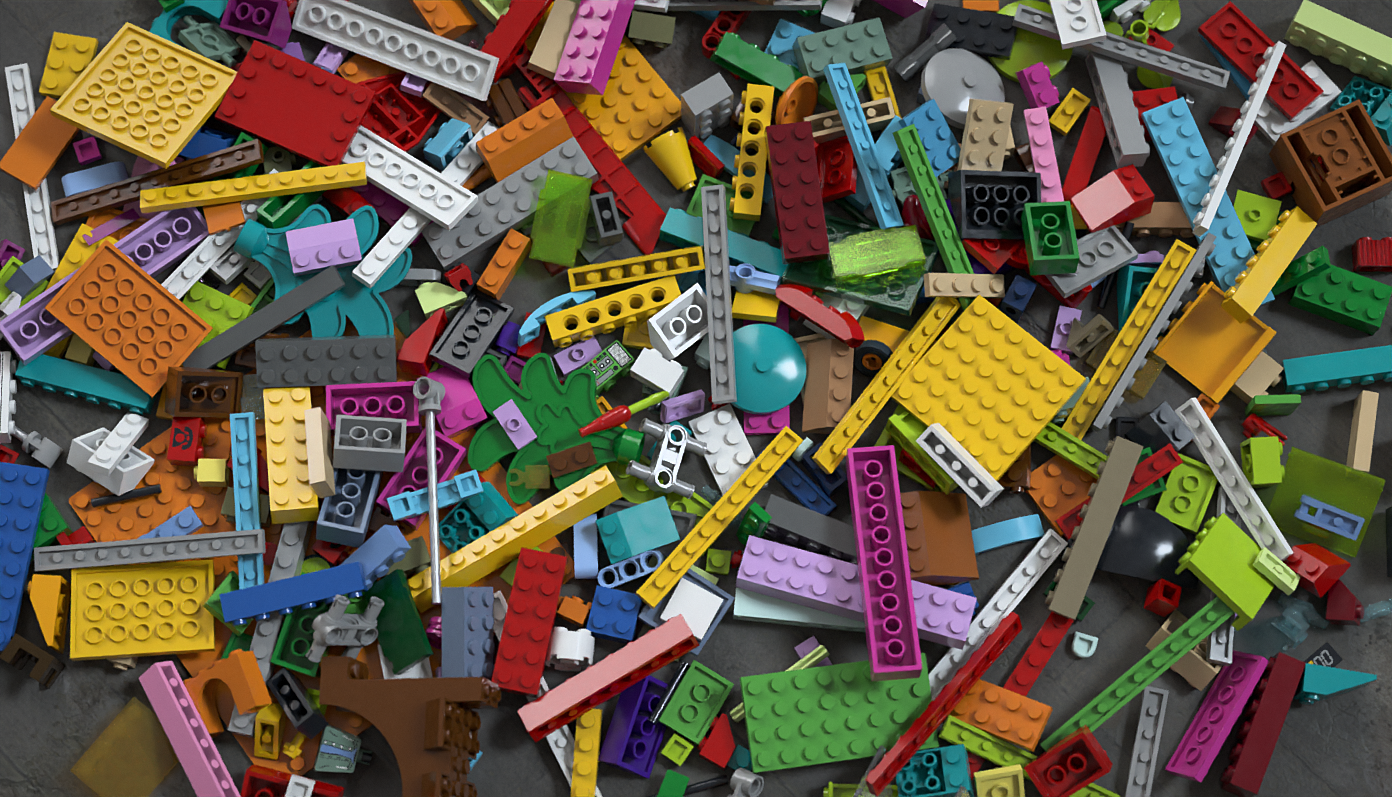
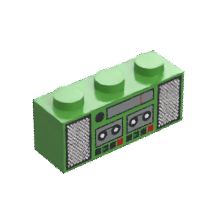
[564,340,635,400]

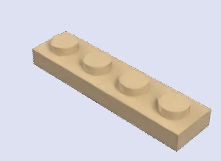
[924,273,1005,298]

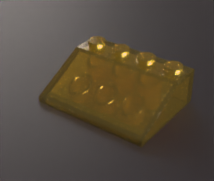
[70,697,179,797]

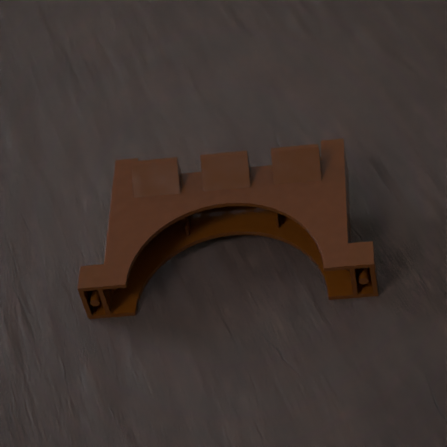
[319,656,501,797]

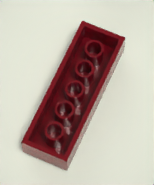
[764,121,830,264]
[1220,652,1306,797]

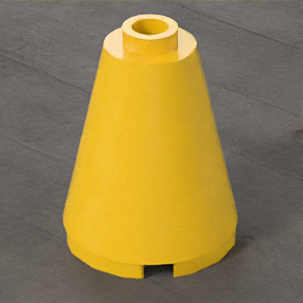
[643,127,697,192]

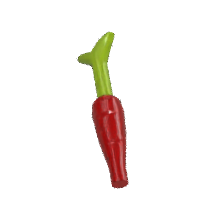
[578,391,669,438]

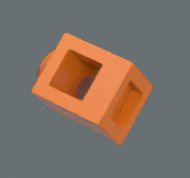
[557,596,592,628]

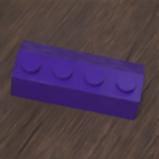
[598,675,668,779]

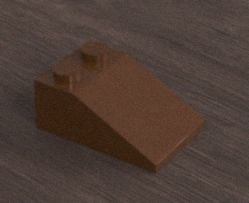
[164,366,243,418]

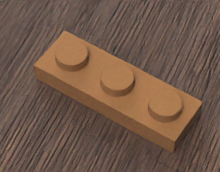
[422,82,489,136]

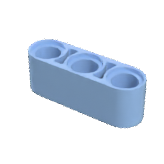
[61,162,128,197]
[574,514,598,579]
[597,550,665,588]

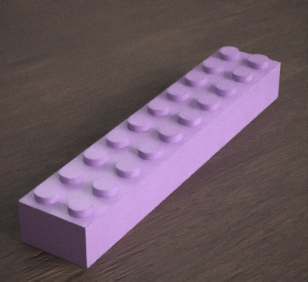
[0,207,210,365]
[736,535,977,650]

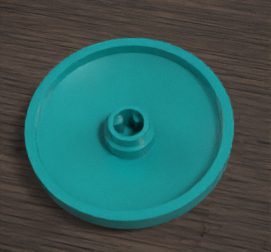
[730,324,806,415]

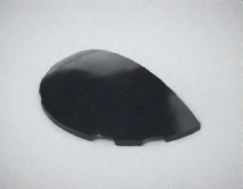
[1059,506,1198,589]

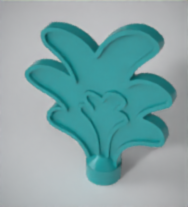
[233,204,412,337]

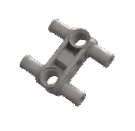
[626,418,707,499]
[306,595,385,663]

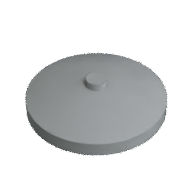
[921,48,1005,129]

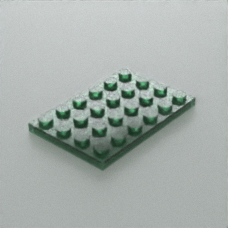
[782,214,940,316]

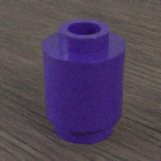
[495,321,522,356]

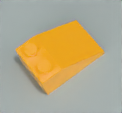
[28,574,71,654]

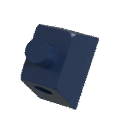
[999,275,1037,324]

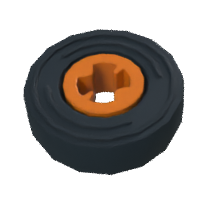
[853,340,893,377]

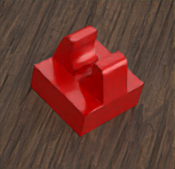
[443,263,473,292]

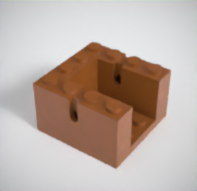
[1269,99,1392,228]

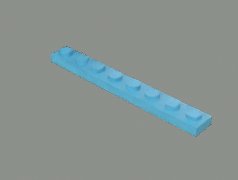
[823,63,904,231]
[230,412,264,589]

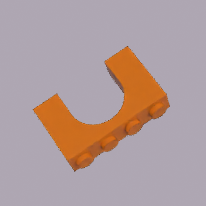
[183,649,272,739]

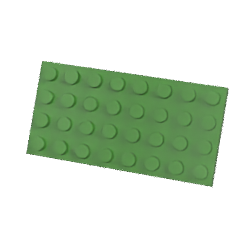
[739,653,939,773]

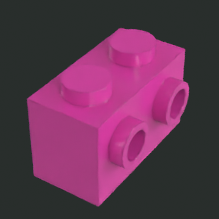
[1015,62,1059,109]

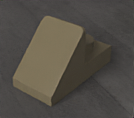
[1066,314,1115,358]

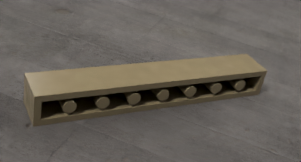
[1045,436,1144,621]

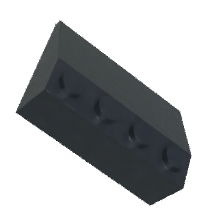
[948,170,1041,240]

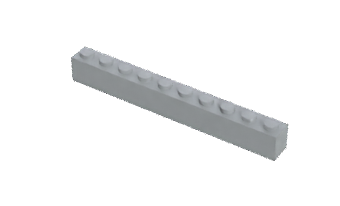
[228,521,314,739]

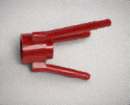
[1242,413,1288,446]

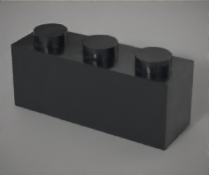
[266,667,329,740]

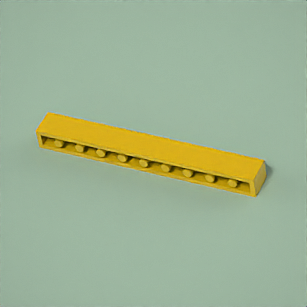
[407,465,623,613]

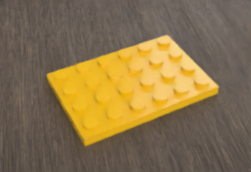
[70,560,215,661]

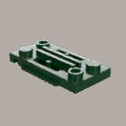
[364,569,433,675]

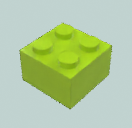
[1240,436,1285,488]

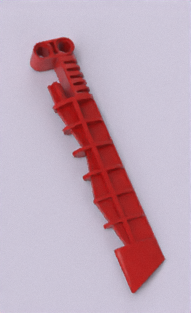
[500,42,666,255]

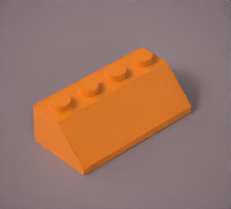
[408,0,478,41]
[476,98,573,183]

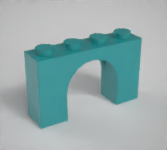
[149,0,228,46]

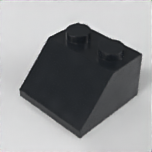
[1124,401,1195,454]

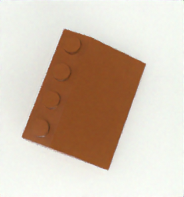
[900,491,979,586]

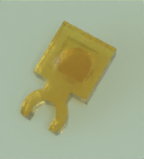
[509,465,550,489]

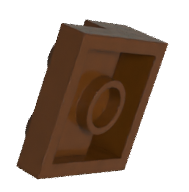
[997,445,1031,494]

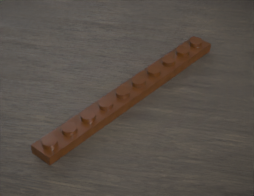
[51,139,264,225]

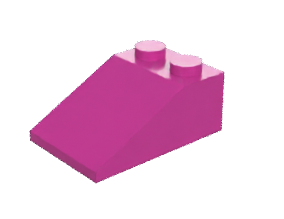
[418,366,488,439]

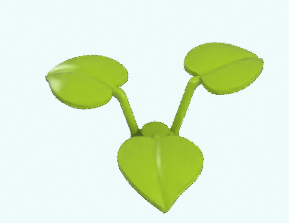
[1103,0,1181,89]

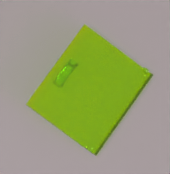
[1268,447,1385,557]

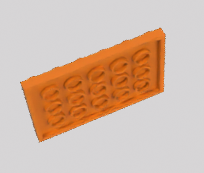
[45,239,213,398]

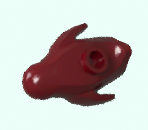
[899,195,935,254]

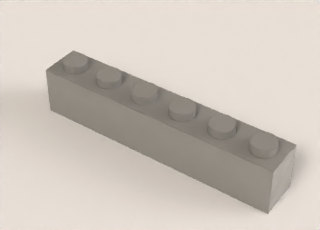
[1085,50,1150,168]

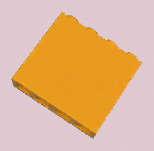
[1153,281,1277,404]

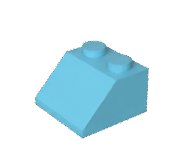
[423,118,473,172]

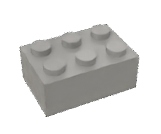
[681,73,734,139]
[333,415,407,472]

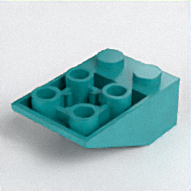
[1330,76,1392,146]
[439,481,518,554]
[896,744,974,797]

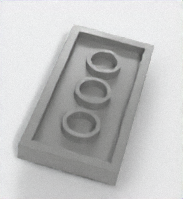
[1045,225,1138,299]

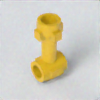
[283,731,306,759]

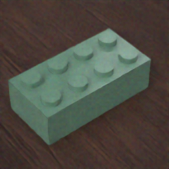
[792,17,893,84]

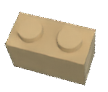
[1230,351,1284,404]

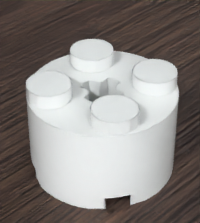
[545,627,595,672]

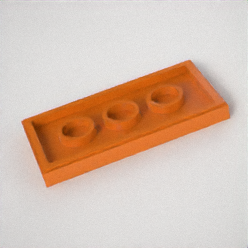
[0,96,80,190]

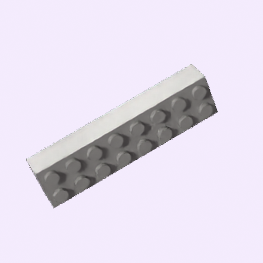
[421,136,599,272]

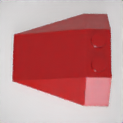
[357,71,441,152]

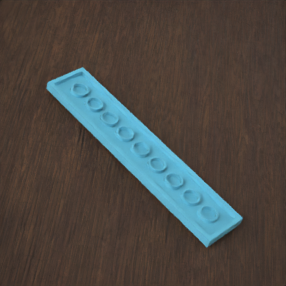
[1141,97,1275,306]

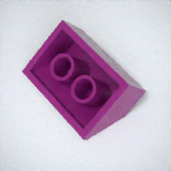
[220,0,292,49]

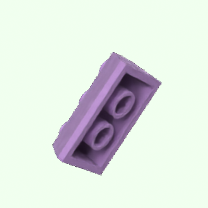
[286,218,362,277]

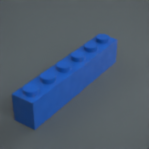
[219,561,368,627]

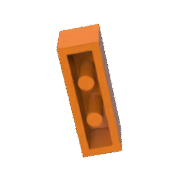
[476,228,532,300]

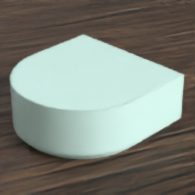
[792,437,813,462]
[1072,632,1098,659]

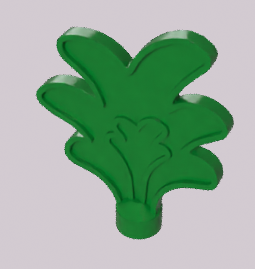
[468,353,646,505]

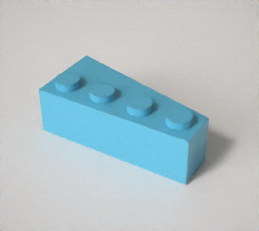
[843,115,903,213]

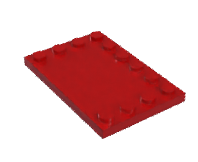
[214,40,376,167]

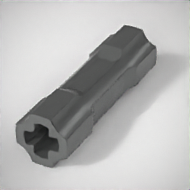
[894,24,957,82]

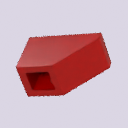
[698,713,736,771]

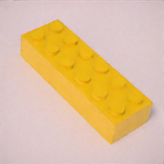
[263,386,319,524]

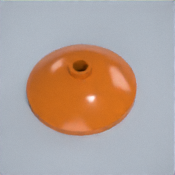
[776,76,818,125]

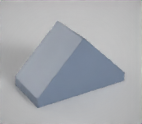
[5,255,55,301]

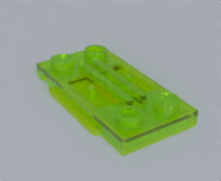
[529,169,593,268]
[828,225,926,283]

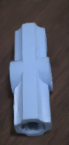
[729,263,781,295]

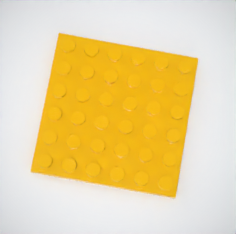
[50,22,237,169]
[891,294,1086,481]

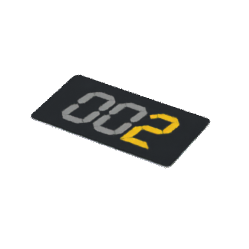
[1304,642,1342,668]

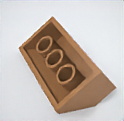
[802,338,854,434]

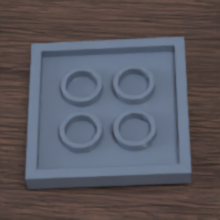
[638,569,735,657]

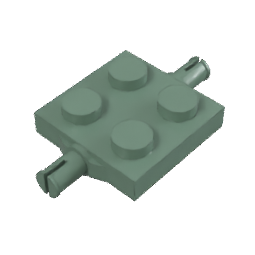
[178,15,241,68]
[890,166,954,209]

